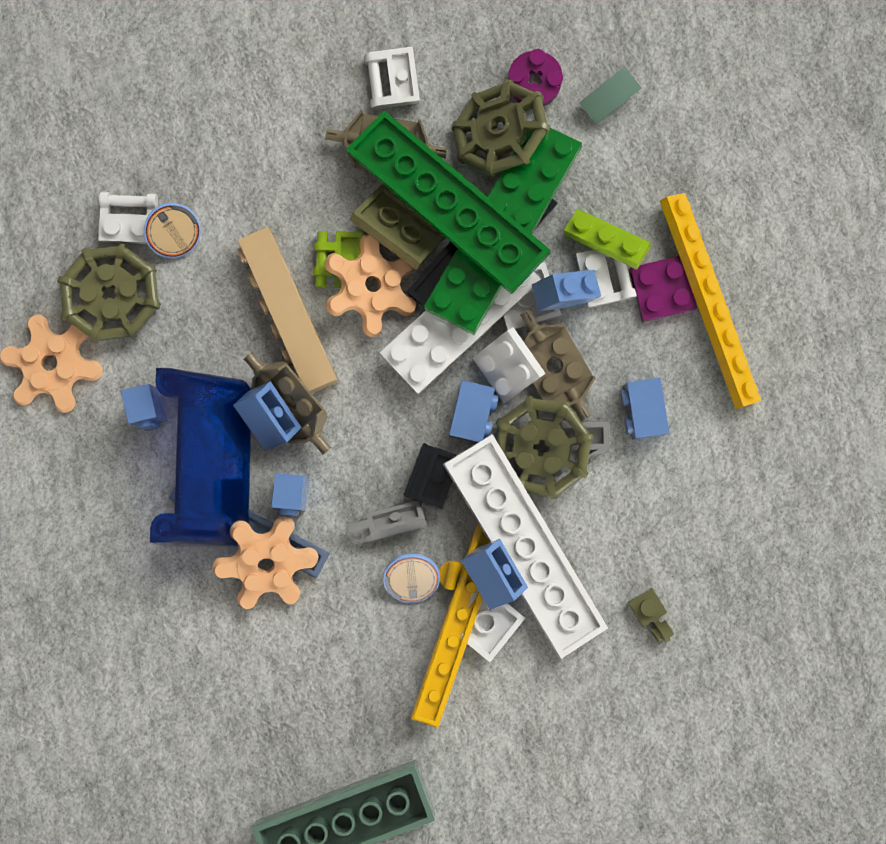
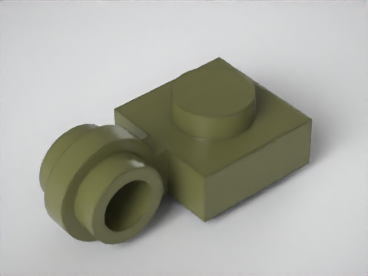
[628,588,674,644]

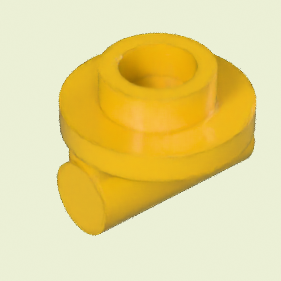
[439,560,462,590]

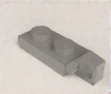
[347,501,427,544]

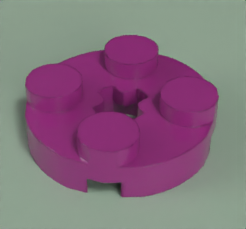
[508,49,563,106]

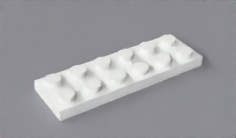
[380,272,541,395]

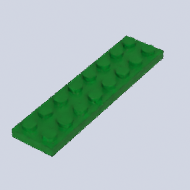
[346,110,550,294]
[424,119,582,335]

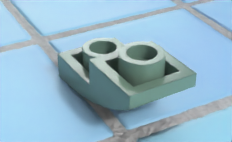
[580,66,641,125]

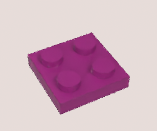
[629,256,697,322]

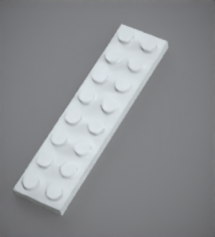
[443,434,608,659]

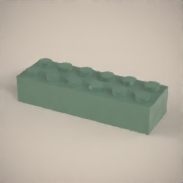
[252,760,435,844]

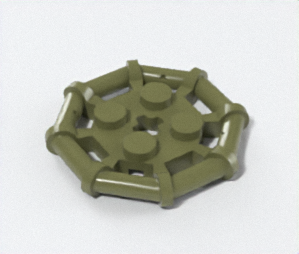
[451,80,550,177]
[57,243,161,343]
[495,396,594,500]

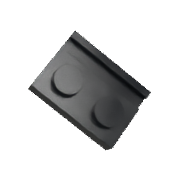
[403,443,457,510]

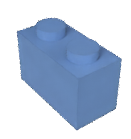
[531,270,601,311]
[620,377,669,440]
[449,380,499,443]
[233,381,302,451]
[121,384,168,431]
[271,473,310,516]
[461,539,528,610]

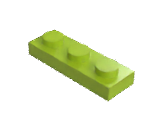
[564,209,651,269]

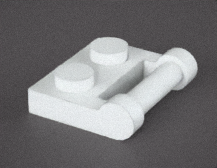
[364,47,420,111]
[98,192,158,244]
[575,250,637,309]

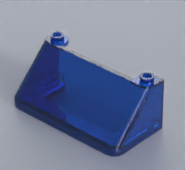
[150,368,251,547]

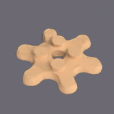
[324,234,417,337]
[0,314,103,413]
[212,516,319,609]

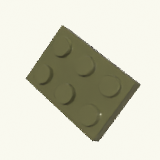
[350,184,445,270]

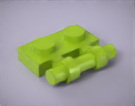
[313,231,364,288]

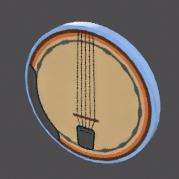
[144,203,201,258]
[383,554,440,603]

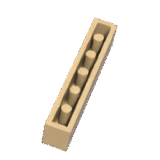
[237,226,339,394]

